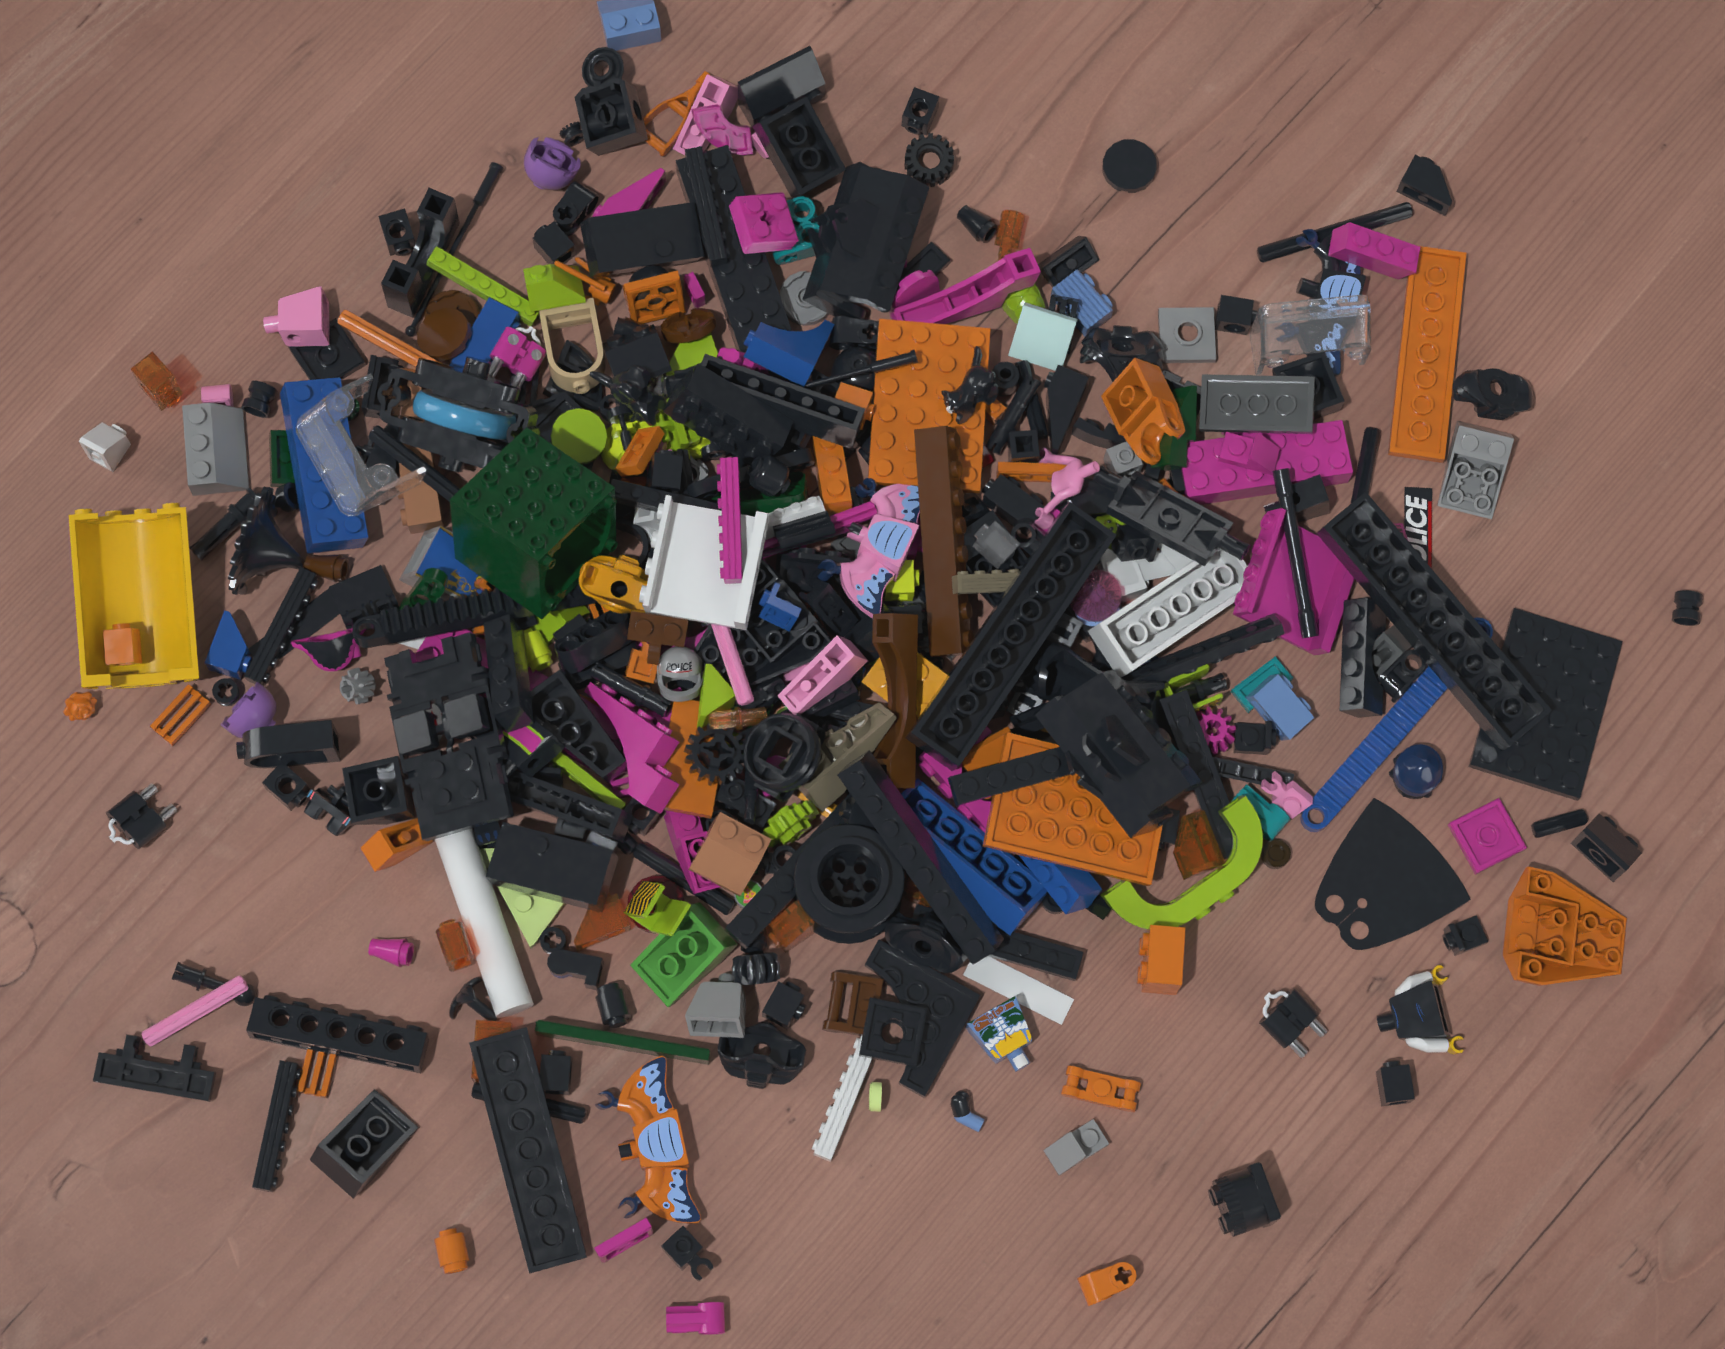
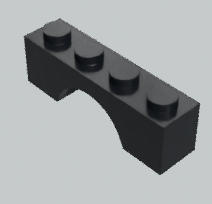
[1339,597,1386,718]

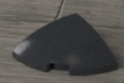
[543,340,602,411]

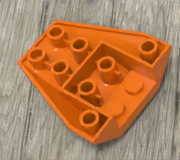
[1503,866,1627,986]

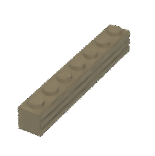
[952,569,1019,594]

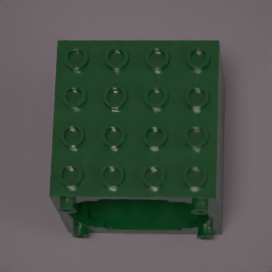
[450,427,618,619]

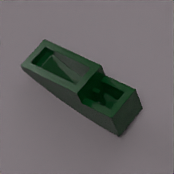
[1151,385,1197,471]

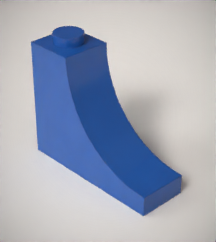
[743,319,834,387]

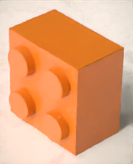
[1137,925,1185,995]

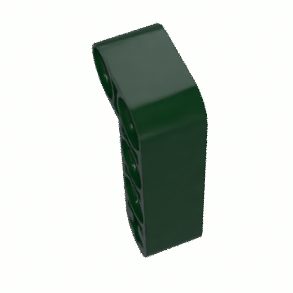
[705,471,809,517]

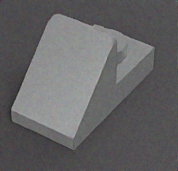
[1044,1119,1109,1176]

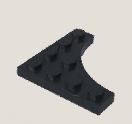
[864,940,981,1098]

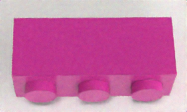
[1328,222,1420,280]

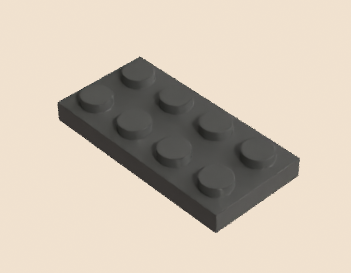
[1199,374,1315,434]

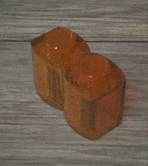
[435,919,477,972]

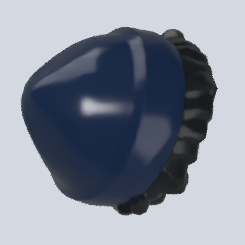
[1389,744,1443,799]

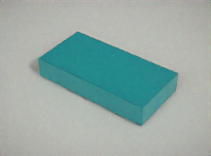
[1231,656,1293,714]

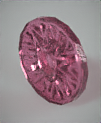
[1070,570,1122,622]

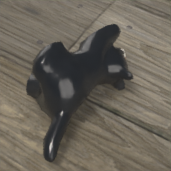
[941,346,999,425]
[590,365,666,426]

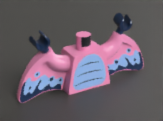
[817,478,920,618]

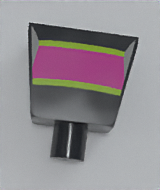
[502,720,565,778]

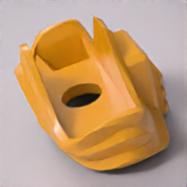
[579,555,649,613]

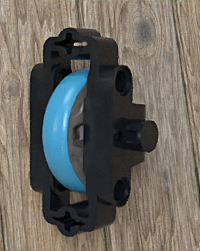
[377,356,540,472]

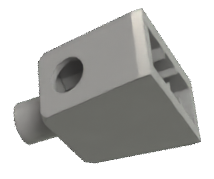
[685,973,746,1038]

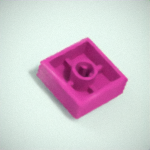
[729,192,799,254]

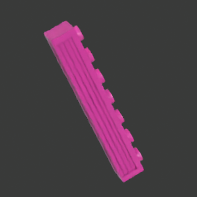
[717,457,743,584]

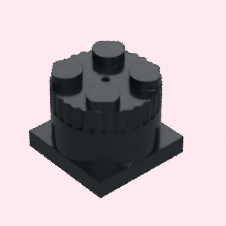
[1208,1162,1281,1237]

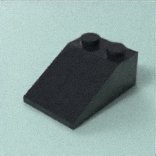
[310,1089,418,1199]

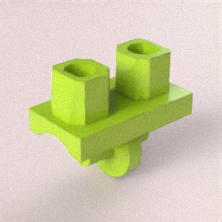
[652,398,700,452]

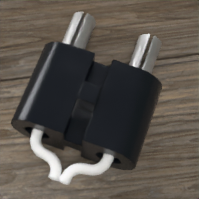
[106,784,177,849]
[1259,988,1327,1058]

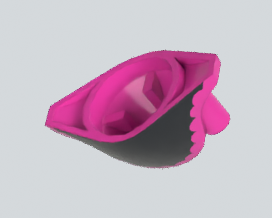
[291,628,366,672]

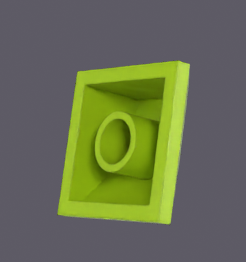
[523,264,586,312]

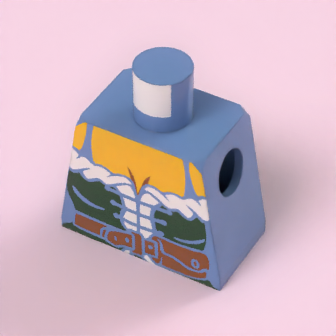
[966,996,1032,1072]

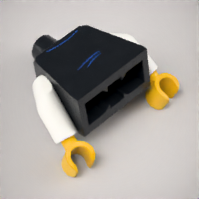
[1377,965,1464,1055]

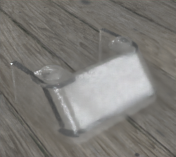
[1250,295,1371,375]
[295,373,426,516]

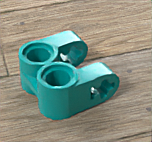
[772,196,820,265]

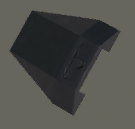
[694,558,832,689]

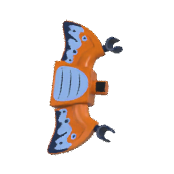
[595,1056,701,1224]

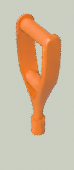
[643,71,710,156]

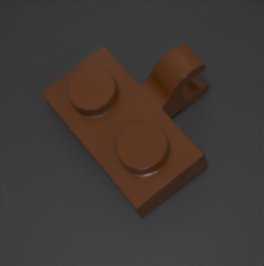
[627,609,688,665]

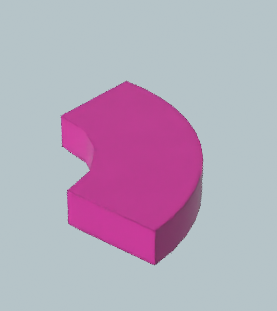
[691,104,753,155]

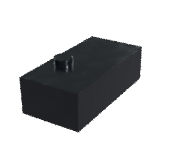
[580,202,704,278]
[486,822,619,913]

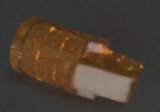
[994,210,1025,261]

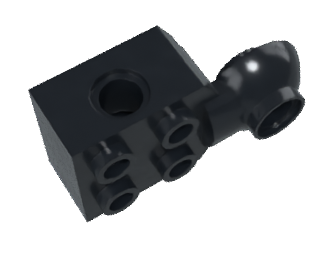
[574,47,648,156]

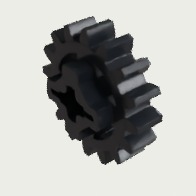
[684,722,745,786]

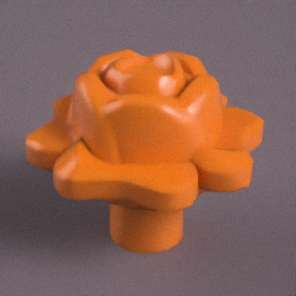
[63,692,97,721]

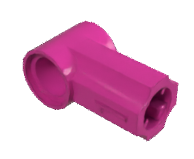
[666,1302,725,1335]

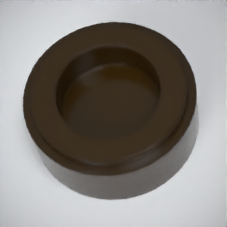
[1261,839,1291,869]

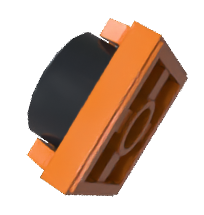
[622,265,686,324]

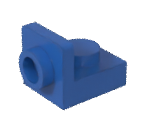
[758,582,801,631]

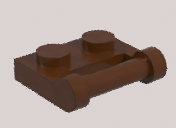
[822,972,883,1036]

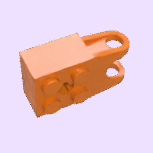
[1101,358,1185,465]

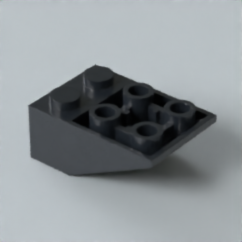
[964,510,1028,608]

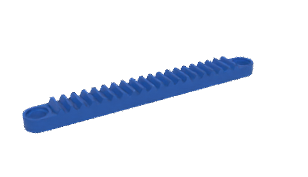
[1300,617,1493,832]

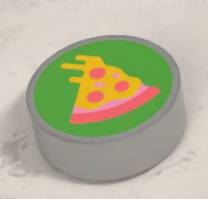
[734,880,762,909]

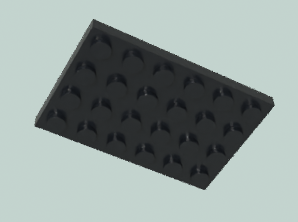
[1468,608,1623,801]

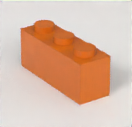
[813,436,852,516]

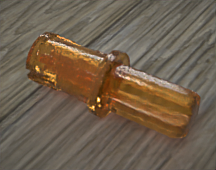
[708,707,767,730]

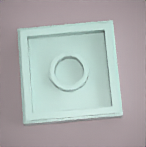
[1008,302,1078,371]

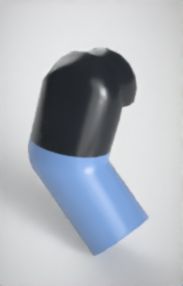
[950,1091,985,1132]

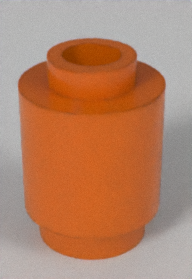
[434,1228,469,1274]

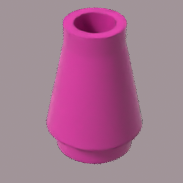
[368,938,414,967]

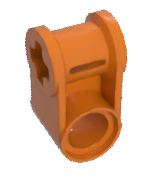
[1077,1262,1137,1306]

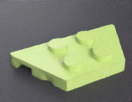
[480,848,565,949]

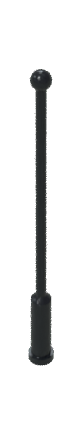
[405,162,503,337]
[798,349,918,389]

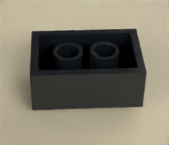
[752,96,847,199]

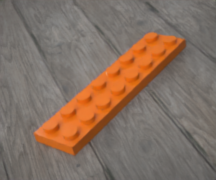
[1388,246,1466,463]

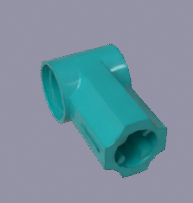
[1231,784,1290,841]

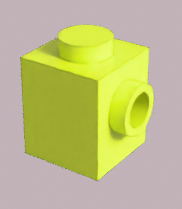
[884,558,919,601]

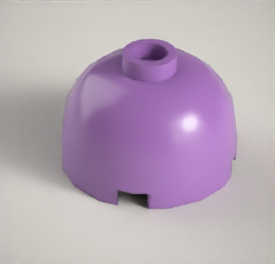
[524,137,580,190]
[221,681,276,738]

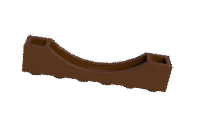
[872,613,918,788]

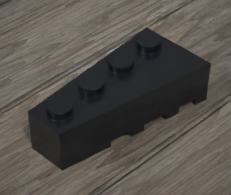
[531,670,627,783]

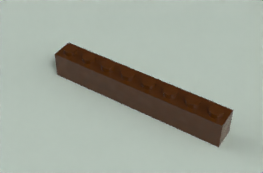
[914,426,974,657]

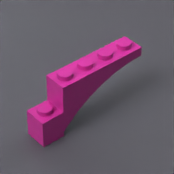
[891,248,1041,324]
[584,682,680,814]

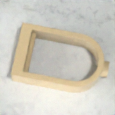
[539,298,606,394]

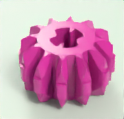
[1196,707,1236,756]

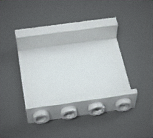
[639,495,769,630]

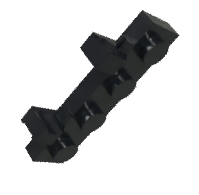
[93,1034,216,1102]

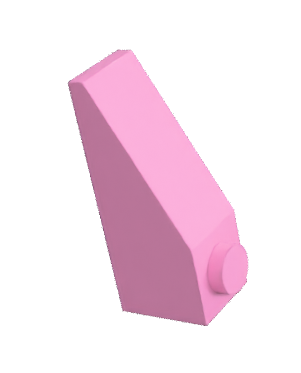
[673,74,738,155]
[778,635,868,715]

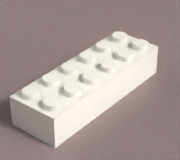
[1088,549,1247,678]

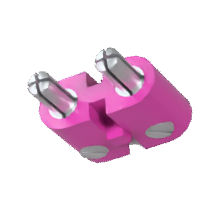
[488,326,547,388]

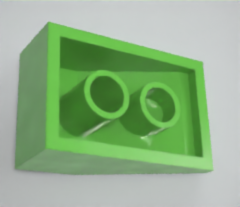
[630,902,738,1007]

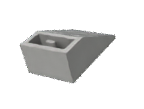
[1437,421,1514,519]

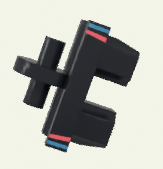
[304,785,353,836]

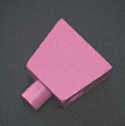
[263,287,329,347]

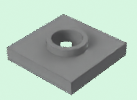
[1158,307,1216,363]

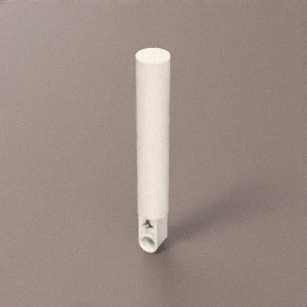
[435,754,534,1018]

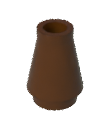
[304,554,349,582]

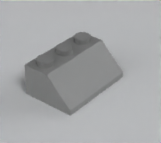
[182,403,249,496]

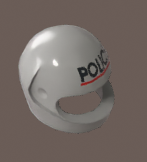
[657,646,703,702]

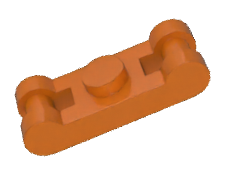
[1061,1066,1141,1112]

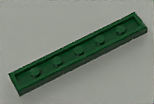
[534,1020,710,1065]

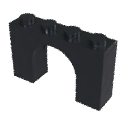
[381,188,460,318]

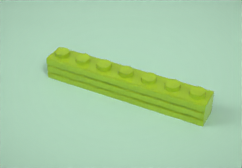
[426,246,539,327]

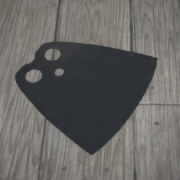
[1315,798,1471,950]

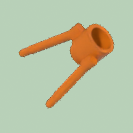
[554,257,616,306]

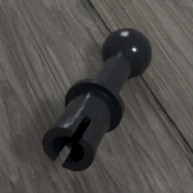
[172,962,256,1006]

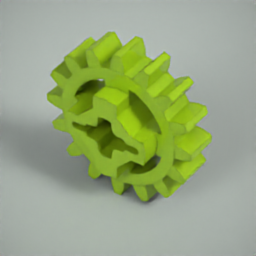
[762,800,819,848]

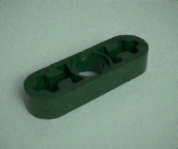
[399,568,448,610]

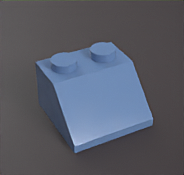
[597,0,661,51]

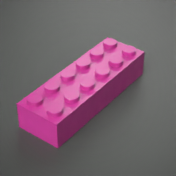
[1181,420,1353,505]

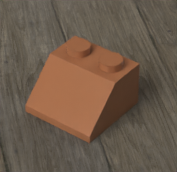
[688,812,771,897]

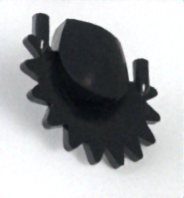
[228,486,305,595]

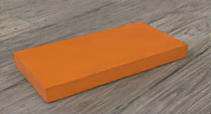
[664,700,730,819]

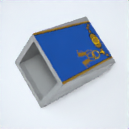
[399,526,489,601]

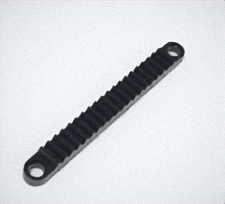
[352,583,627,648]

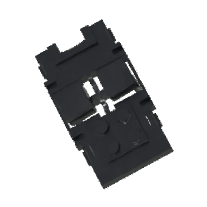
[384,632,514,841]

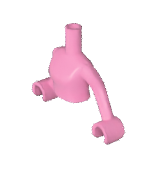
[1034,448,1100,529]

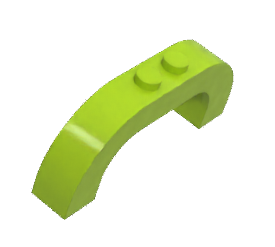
[1101,795,1263,929]

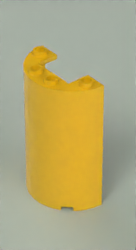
[68,503,199,689]

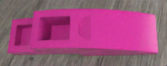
[664,810,721,894]

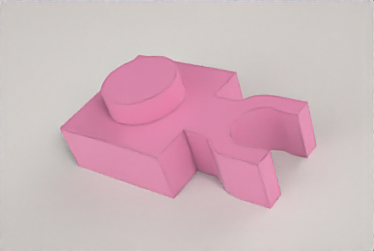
[1261,771,1313,819]

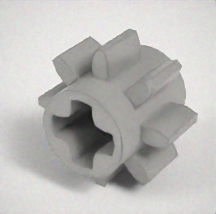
[340,667,376,705]

